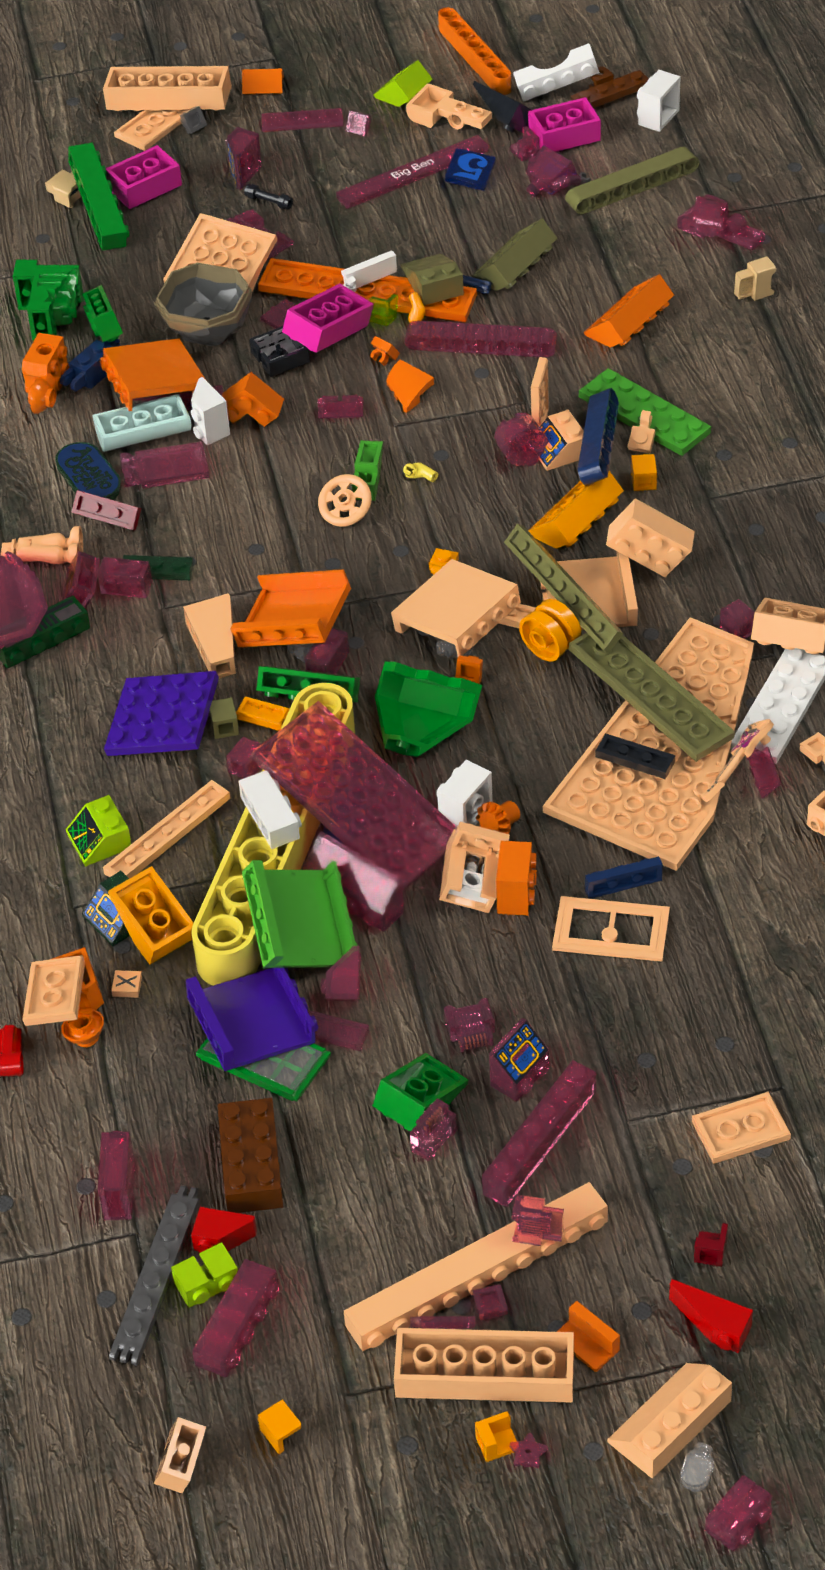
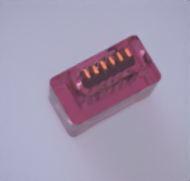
[444,998,495,1052]
[410,1098,457,1161]
[512,1195,564,1246]

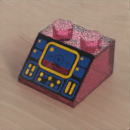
[226,127,262,190]
[489,1018,550,1102]

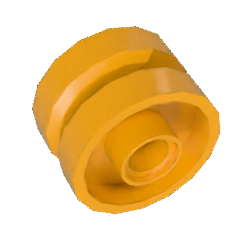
[519,599,581,662]

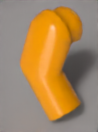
[408,292,426,327]

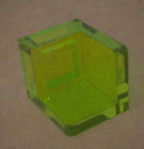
[369,294,398,326]

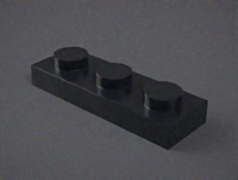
[595,733,675,779]

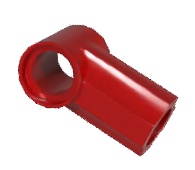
[0,1025,24,1077]

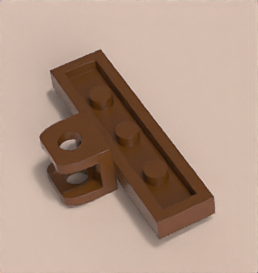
[570,66,649,108]

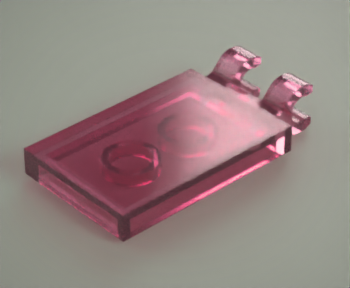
[120,442,210,488]

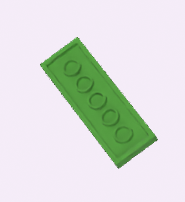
[579,368,711,456]

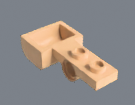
[406,83,492,129]

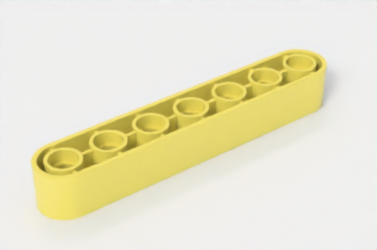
[192,683,355,986]

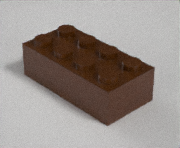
[217,1098,284,1213]

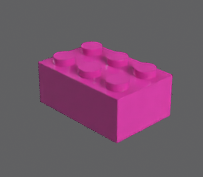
[528,97,601,154]
[106,145,182,209]

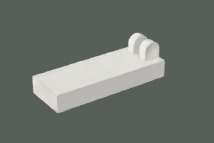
[341,250,397,292]

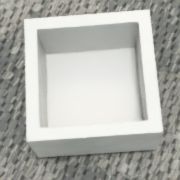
[637,70,680,132]

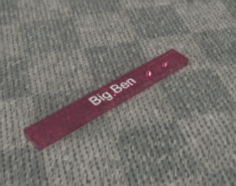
[336,135,489,209]

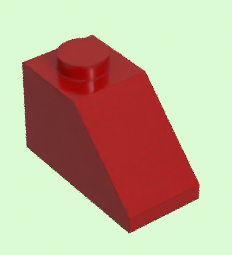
[191,1207,257,1253]

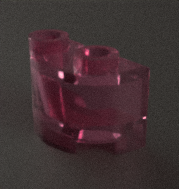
[689,196,727,238]

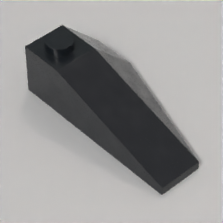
[473,81,532,133]

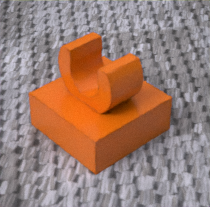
[370,336,400,365]
[455,655,483,684]

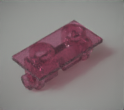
[318,395,363,419]
[745,747,781,798]

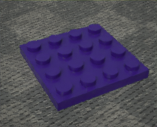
[104,671,219,756]

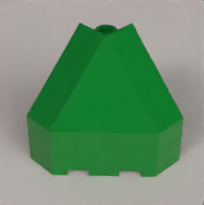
[375,661,482,757]

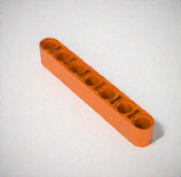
[438,7,512,95]

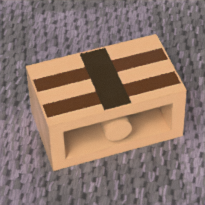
[154,1417,206,1493]

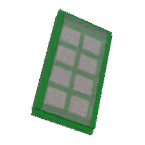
[196,1038,331,1102]

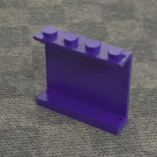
[186,967,318,1071]

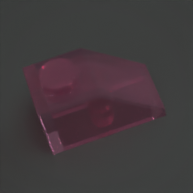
[321,946,361,1002]

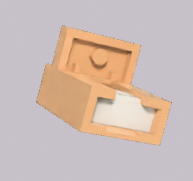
[439,821,510,913]

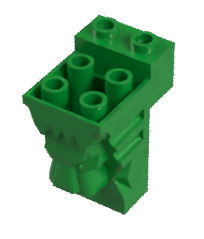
[13,260,84,341]

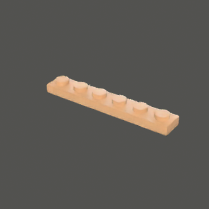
[103,780,230,884]

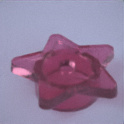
[509,1433,548,1468]

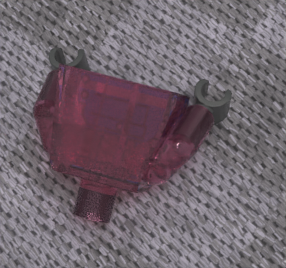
[526,145,591,197]

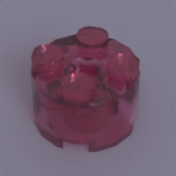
[494,413,549,466]

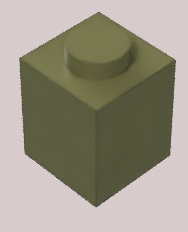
[209,697,239,739]

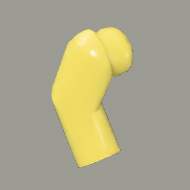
[403,463,438,482]

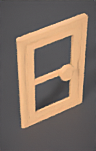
[552,896,670,962]

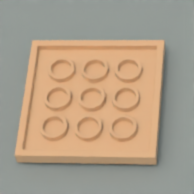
[163,213,277,288]

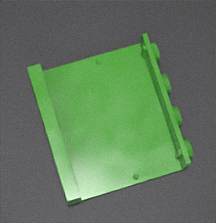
[242,860,359,968]

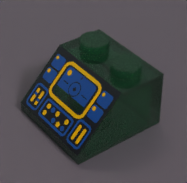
[82,870,130,946]

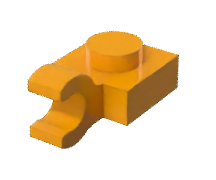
[429,548,459,575]

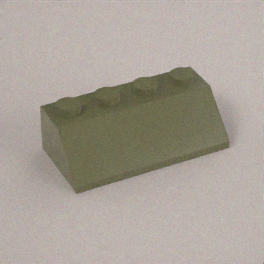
[470,218,557,291]

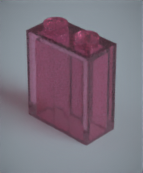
[97,1131,136,1220]

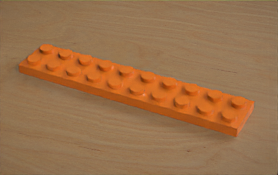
[258,258,477,322]

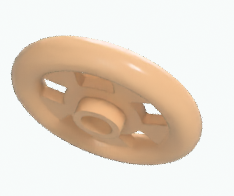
[318,474,372,527]

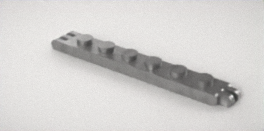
[109,1185,200,1366]

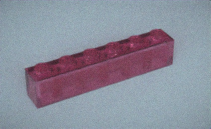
[482,1060,596,1207]

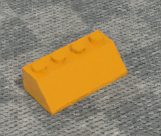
[528,471,624,549]

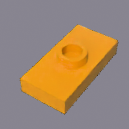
[236,696,290,731]

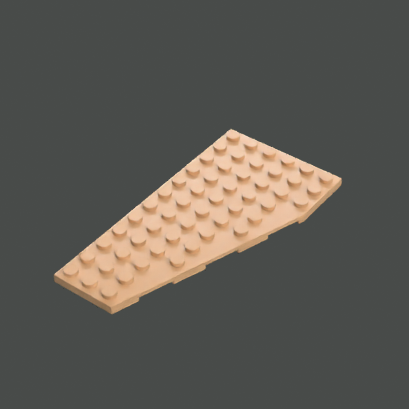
[543,617,754,871]

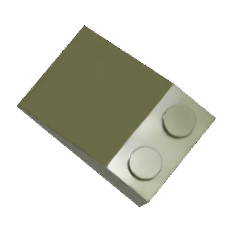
[401,254,464,305]

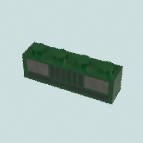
[0,595,90,669]

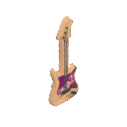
[701,719,774,802]

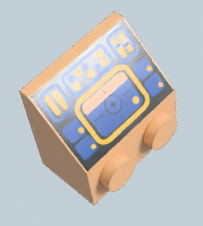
[528,410,584,471]

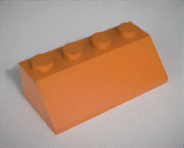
[583,274,674,348]

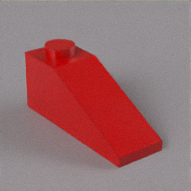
[669,1279,753,1353]

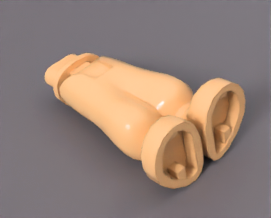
[1,526,83,565]

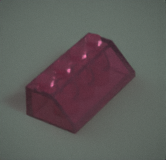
[303,831,404,932]

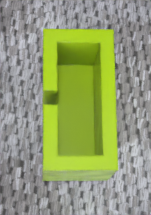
[171,1242,240,1308]

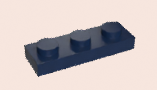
[585,856,662,899]

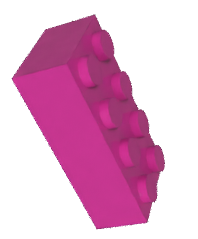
[282,284,374,353]

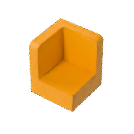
[631,454,657,491]
[258,1399,301,1454]
[475,1411,519,1462]

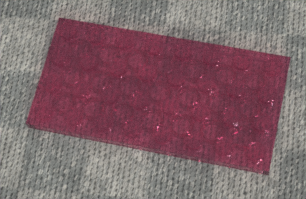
[250,701,457,894]

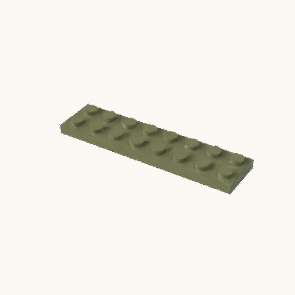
[569,633,735,762]

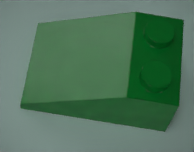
[372,1053,469,1134]

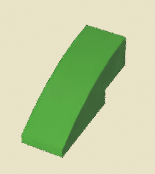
[352,440,383,501]

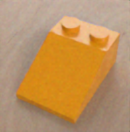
[108,866,194,965]

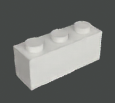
[239,770,302,849]

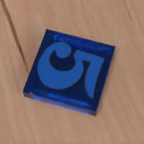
[445,148,496,191]

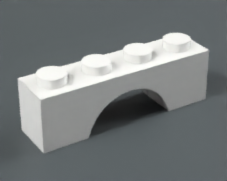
[513,44,599,102]

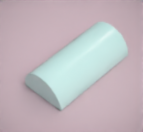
[92,394,191,452]

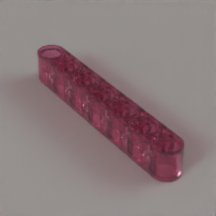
[405,321,558,357]

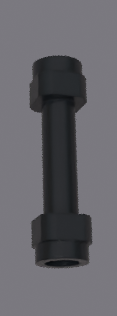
[244,184,293,210]

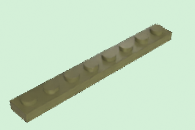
[504,523,624,653]

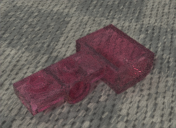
[677,194,765,250]

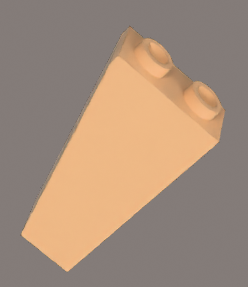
[183,593,236,679]

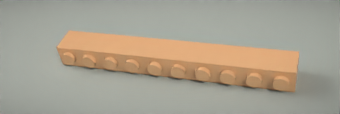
[344,1182,608,1352]

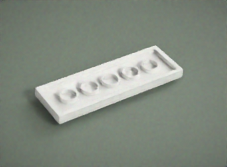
[731,648,825,764]

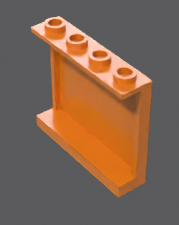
[100,338,206,411]
[230,570,351,647]

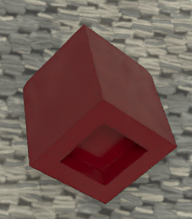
[694,1223,728,1267]

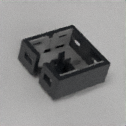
[249,326,310,377]

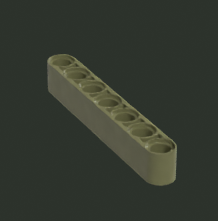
[565,146,700,215]

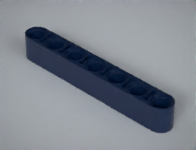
[578,388,619,486]

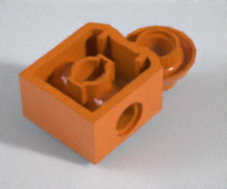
[22,333,69,414]
[49,947,104,1047]

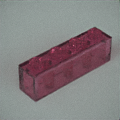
[192,1259,280,1377]

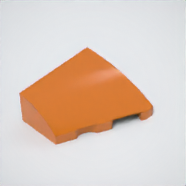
[386,359,434,413]

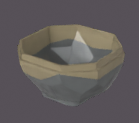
[155,262,252,346]

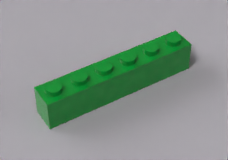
[68,143,129,251]

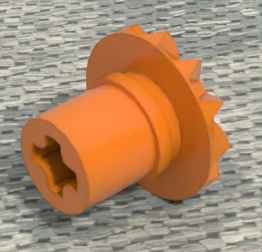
[475,801,521,834]

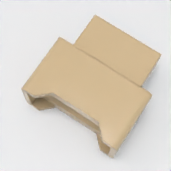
[45,170,81,208]
[734,256,776,301]

